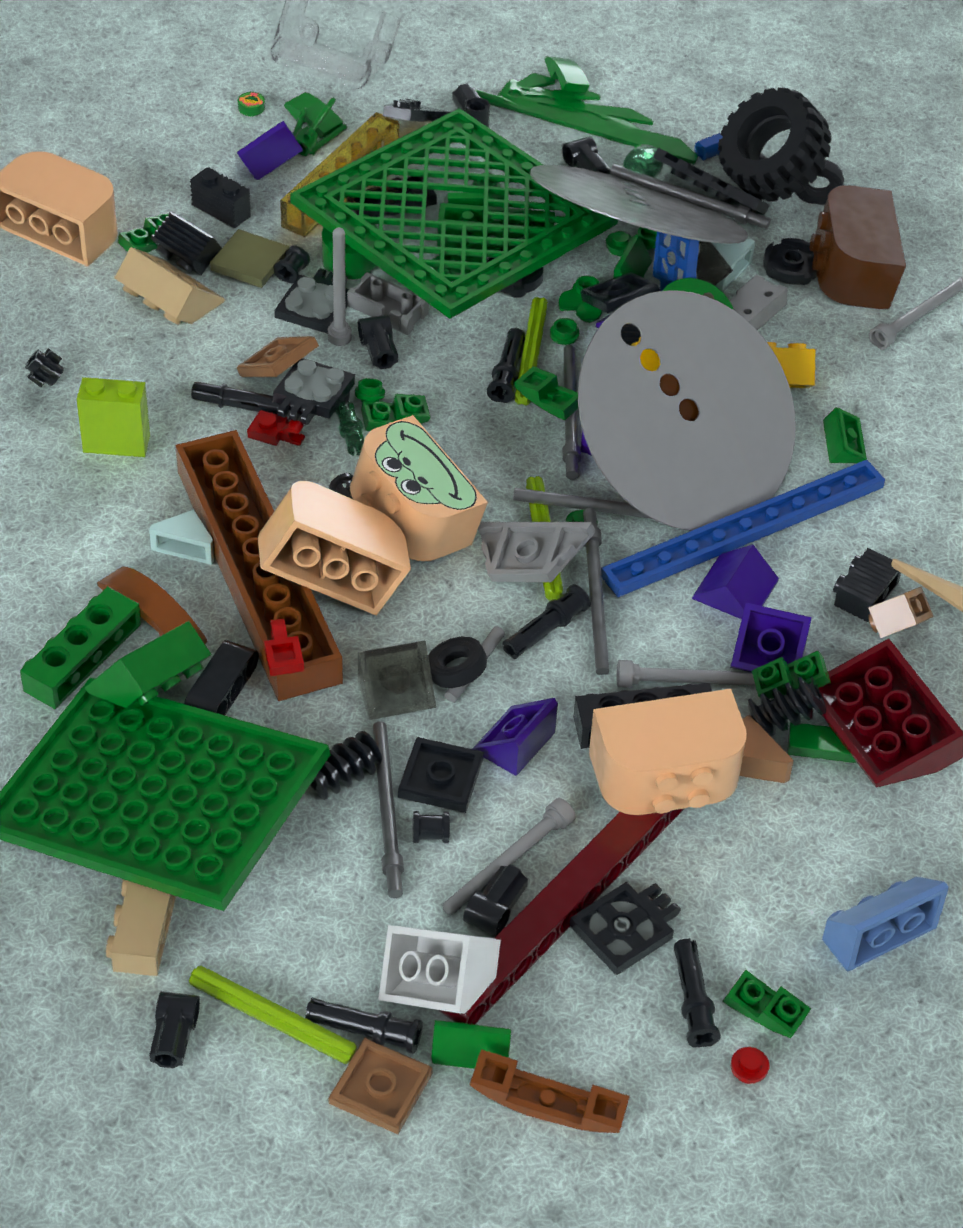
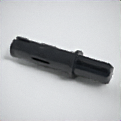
[191,382,281,414]

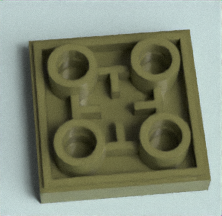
[210,229,290,288]

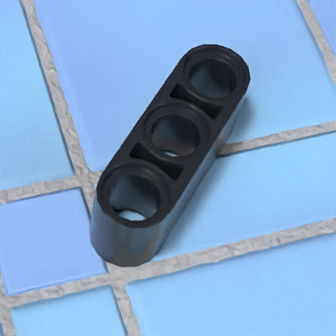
[184,639,259,715]

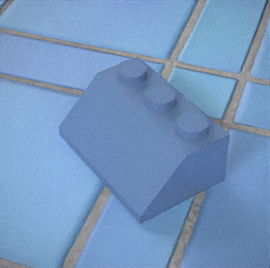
[822,876,949,972]

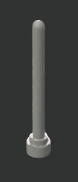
[328,227,352,346]
[869,277,963,350]
[616,660,755,687]
[443,798,576,914]

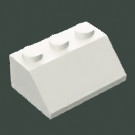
[378,925,501,1014]

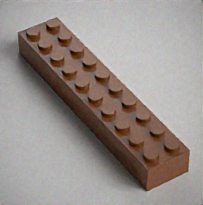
[175,430,343,701]

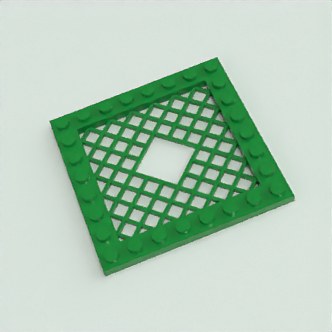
[290,108,618,319]

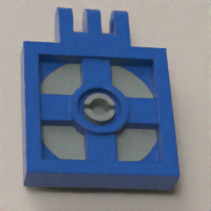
[653,232,700,291]

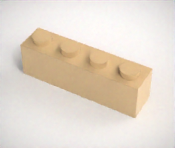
[106,879,176,976]

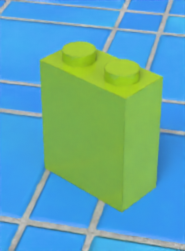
[77,377,150,457]

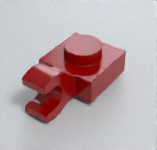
[247,410,305,446]
[264,618,304,676]

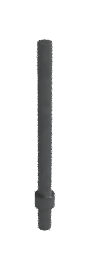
[610,164,771,229]
[562,345,581,480]
[513,488,652,519]
[583,508,609,675]
[373,722,404,898]

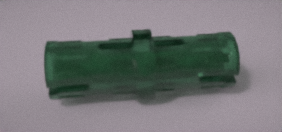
[335,401,364,456]

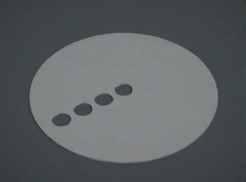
[530,165,748,244]
[578,290,796,531]

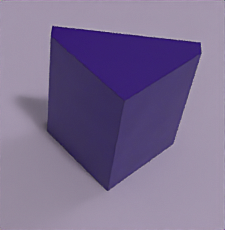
[236,121,303,180]
[692,544,779,619]
[730,603,812,672]
[472,698,558,776]

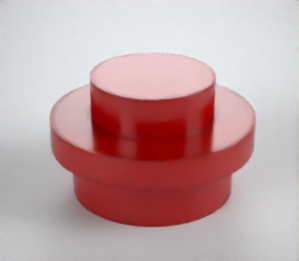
[731,1047,769,1084]

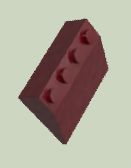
[819,638,963,788]

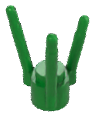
[292,98,347,156]

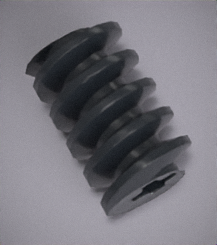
[748,676,826,737]
[310,731,382,800]

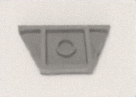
[478,522,595,582]

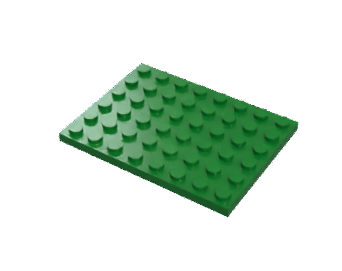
[0,677,331,911]

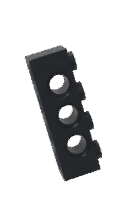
[573,683,712,749]

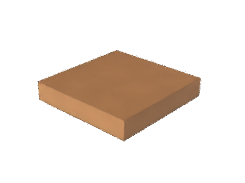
[237,336,319,377]
[329,1037,433,1134]

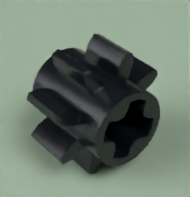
[25,348,64,387]

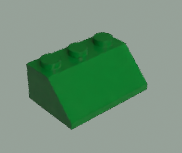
[85,621,212,708]

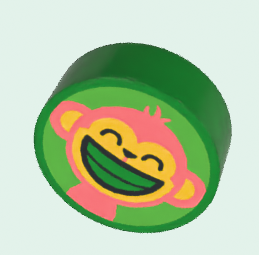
[238,92,265,116]

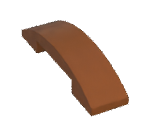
[97,566,207,644]
[470,1049,630,1133]

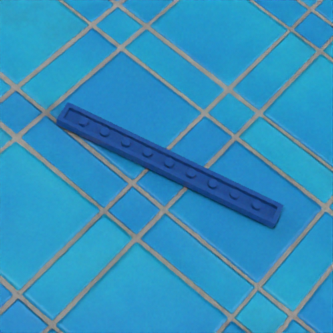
[601,460,885,598]

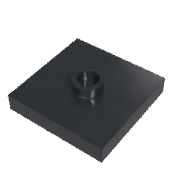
[580,272,660,313]
[398,737,484,813]

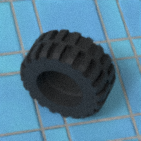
[718,87,832,202]

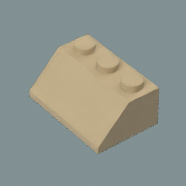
[114,247,225,325]

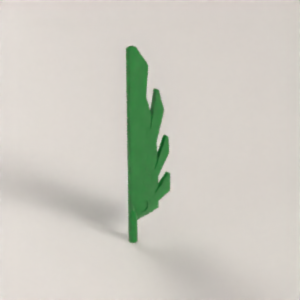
[474,73,698,164]

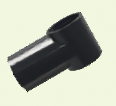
[452,83,490,128]
[562,136,611,174]
[357,314,398,370]
[463,864,528,937]
[149,991,200,1069]

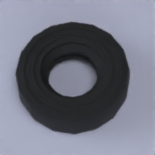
[795,160,844,205]
[426,636,487,688]

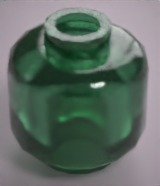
[623,144,663,178]

